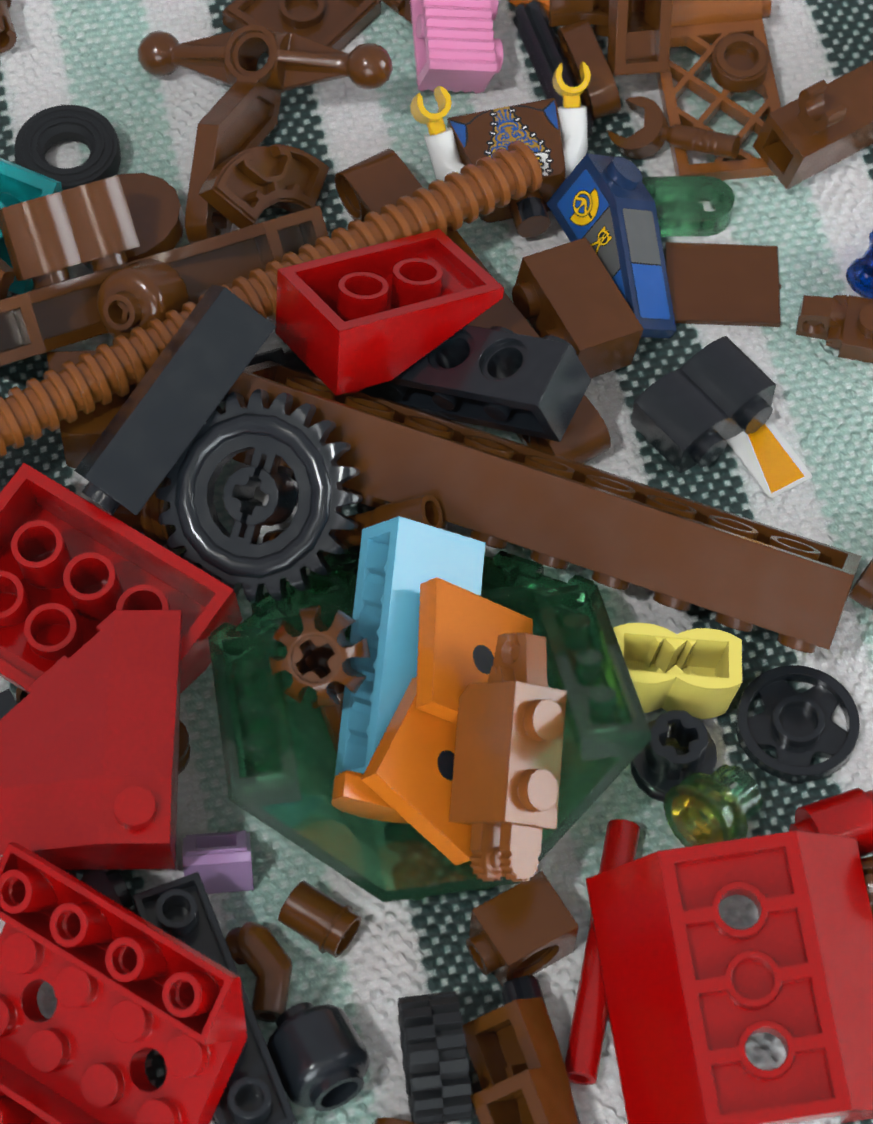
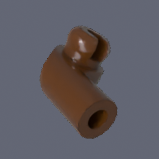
[225,922,293,1023]

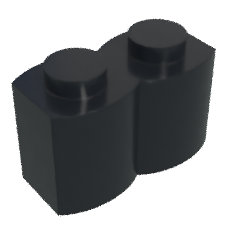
[631,336,776,473]

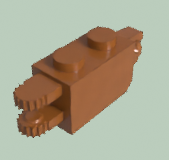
[449,632,567,882]

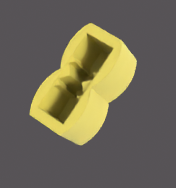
[597,623,742,719]

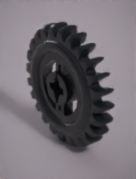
[155,389,363,603]

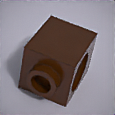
[466,871,579,987]

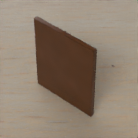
[665,242,782,327]

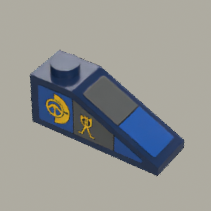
[546,153,677,339]

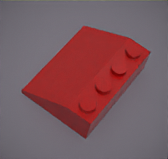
[0,463,243,694]

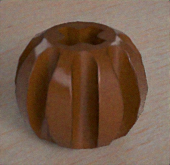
[268,605,371,708]

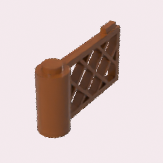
[642,0,781,185]

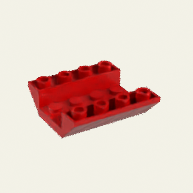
[586,831,873,1124]
[0,842,247,1124]

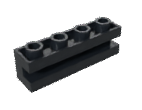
[133,872,297,1124]

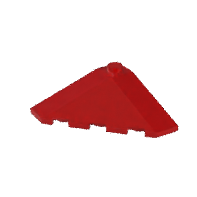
[0,610,182,870]

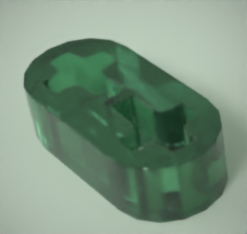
[642,176,735,237]

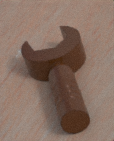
[607,96,741,159]

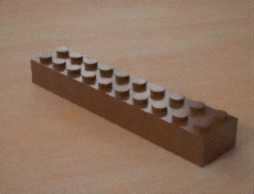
[224,360,862,653]

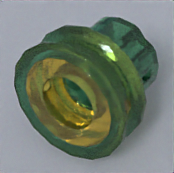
[663,764,763,847]

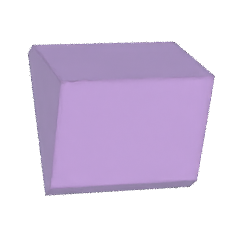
[182,830,254,894]

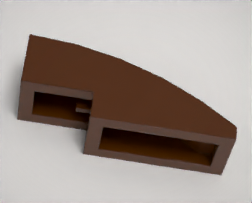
[463,997,579,1124]

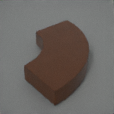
[198,144,330,229]

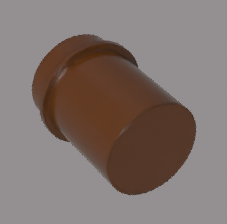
[278,881,362,958]

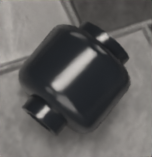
[267,1002,370,1112]

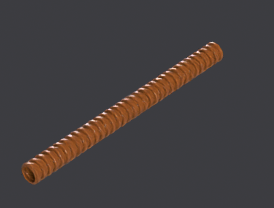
[0,140,543,458]

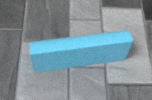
[335,516,486,776]

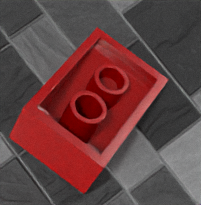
[275,229,504,396]

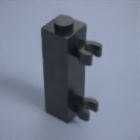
[74,285,276,516]

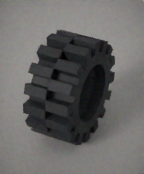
[398,991,472,1124]

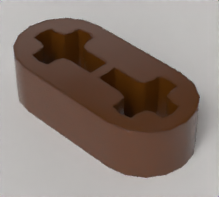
[558,19,621,120]

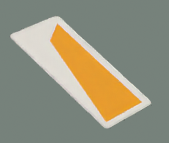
[726,419,812,498]

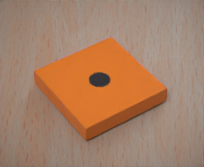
[416,577,533,725]
[361,677,472,866]

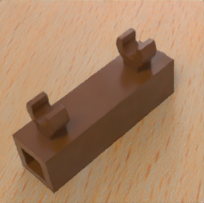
[753,60,873,190]

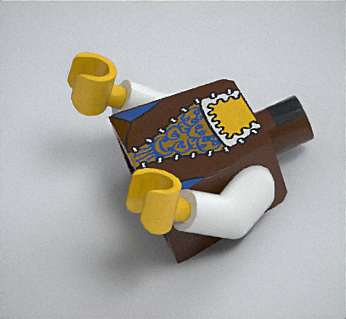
[410,62,591,238]

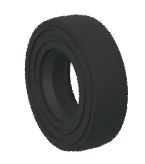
[14,105,121,191]

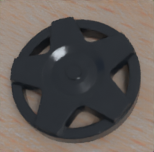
[735,665,860,784]

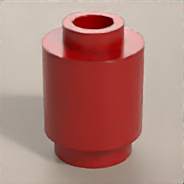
[789,788,873,858]

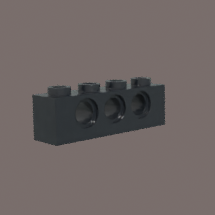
[361,325,591,442]

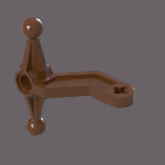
[137,24,393,244]

